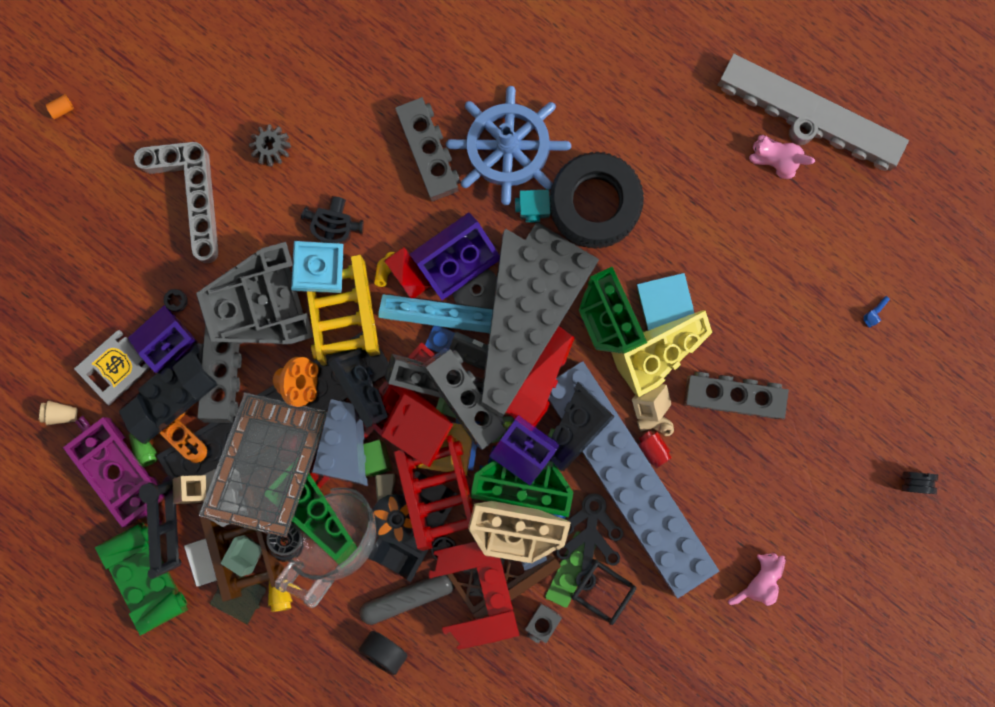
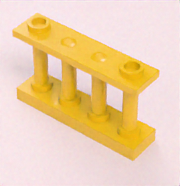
[307,255,380,366]

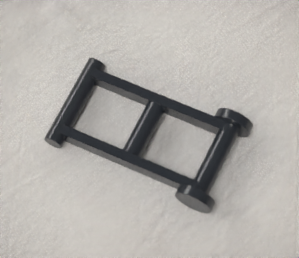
[139,475,182,579]

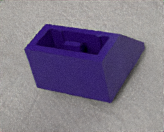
[128,305,198,373]
[489,415,559,485]

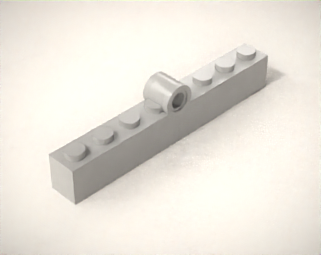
[717,54,909,171]

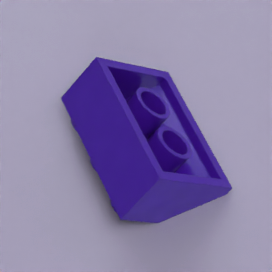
[409,213,500,300]

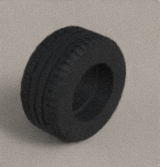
[550,152,644,249]

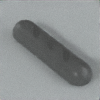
[359,575,455,625]

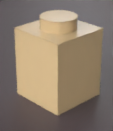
[173,475,207,504]

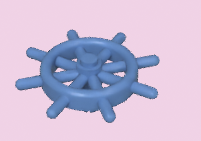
[446,86,572,205]

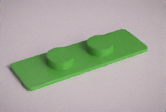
[545,531,597,608]

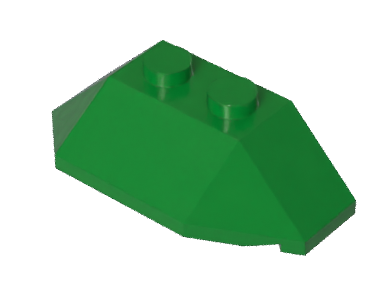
[579,266,648,354]
[471,460,573,517]

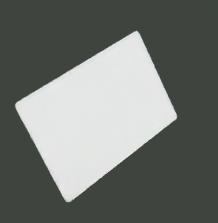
[184,539,217,587]

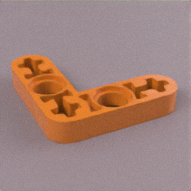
[160,404,207,463]

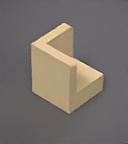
[632,384,671,422]

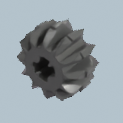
[249,124,291,167]

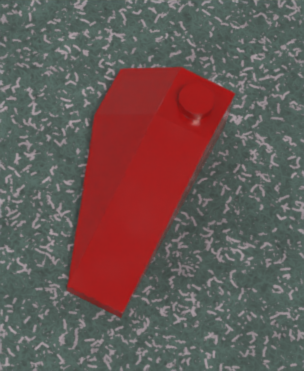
[506,326,575,427]

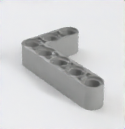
[134,142,218,263]

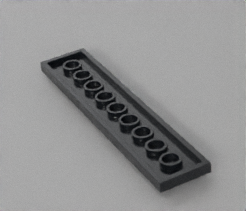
[157,332,389,477]

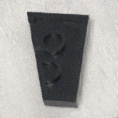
[550,382,615,471]

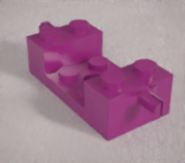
[63,416,165,527]

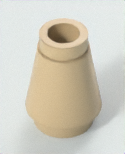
[39,401,77,425]

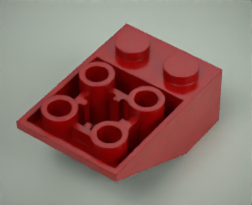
[372,384,453,467]

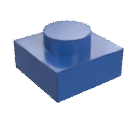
[425,326,455,353]

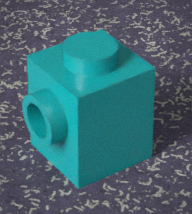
[515,190,550,223]

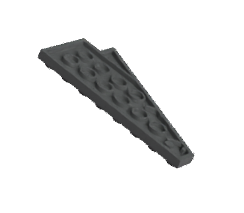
[480,222,599,418]

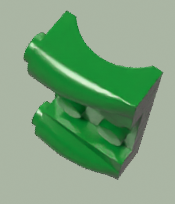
[95,523,188,636]

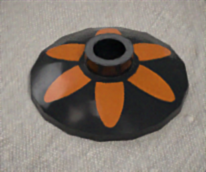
[370,494,414,544]

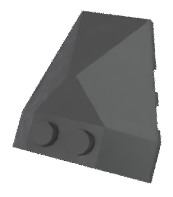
[196,242,314,344]

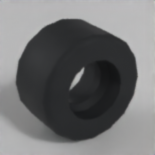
[359,631,408,675]

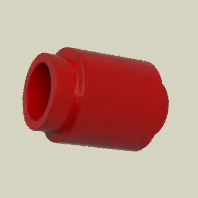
[638,430,672,468]

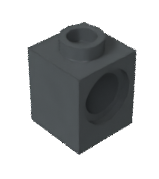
[525,602,562,644]

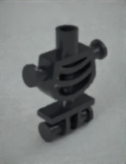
[301,196,364,261]

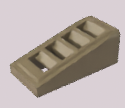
[375,474,397,502]

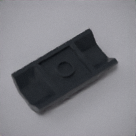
[119,346,217,444]
[367,471,459,582]

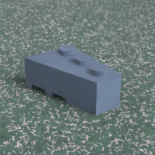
[313,399,368,486]

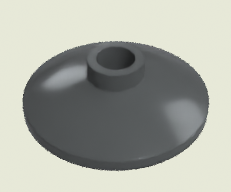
[453,269,497,309]

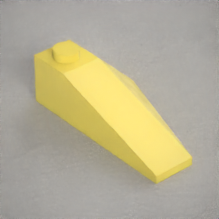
[611,310,712,397]

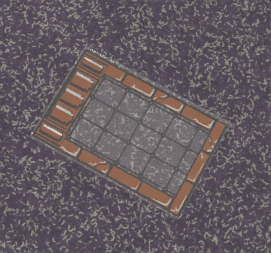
[199,393,328,537]

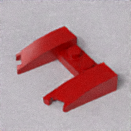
[429,541,519,650]

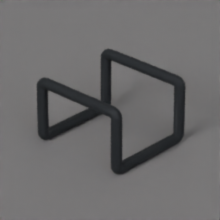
[570,559,636,625]

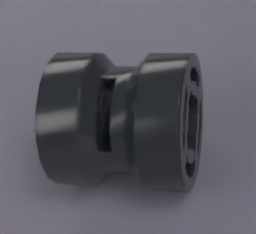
[431,536,456,560]

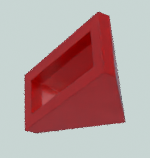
[384,246,431,298]

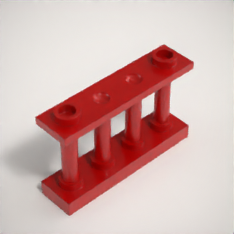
[394,435,473,551]

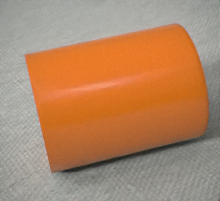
[46,94,74,120]

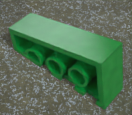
[265,458,358,567]

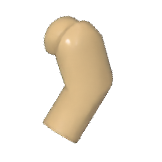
[637,417,674,436]

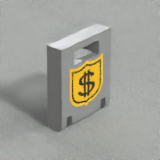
[74,330,151,406]

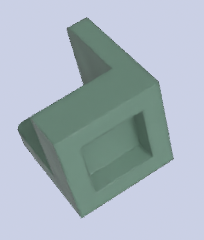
[221,535,262,577]

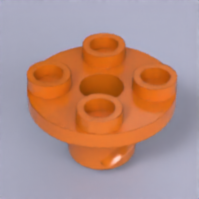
[273,357,319,407]

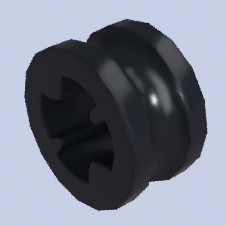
[164,289,188,312]

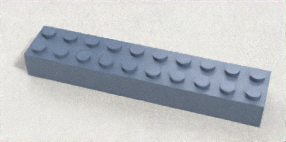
[548,361,720,599]

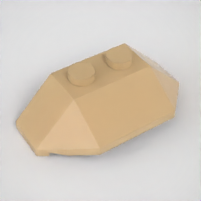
[468,501,571,563]

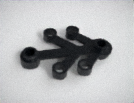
[556,494,623,590]

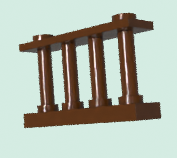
[197,488,286,602]

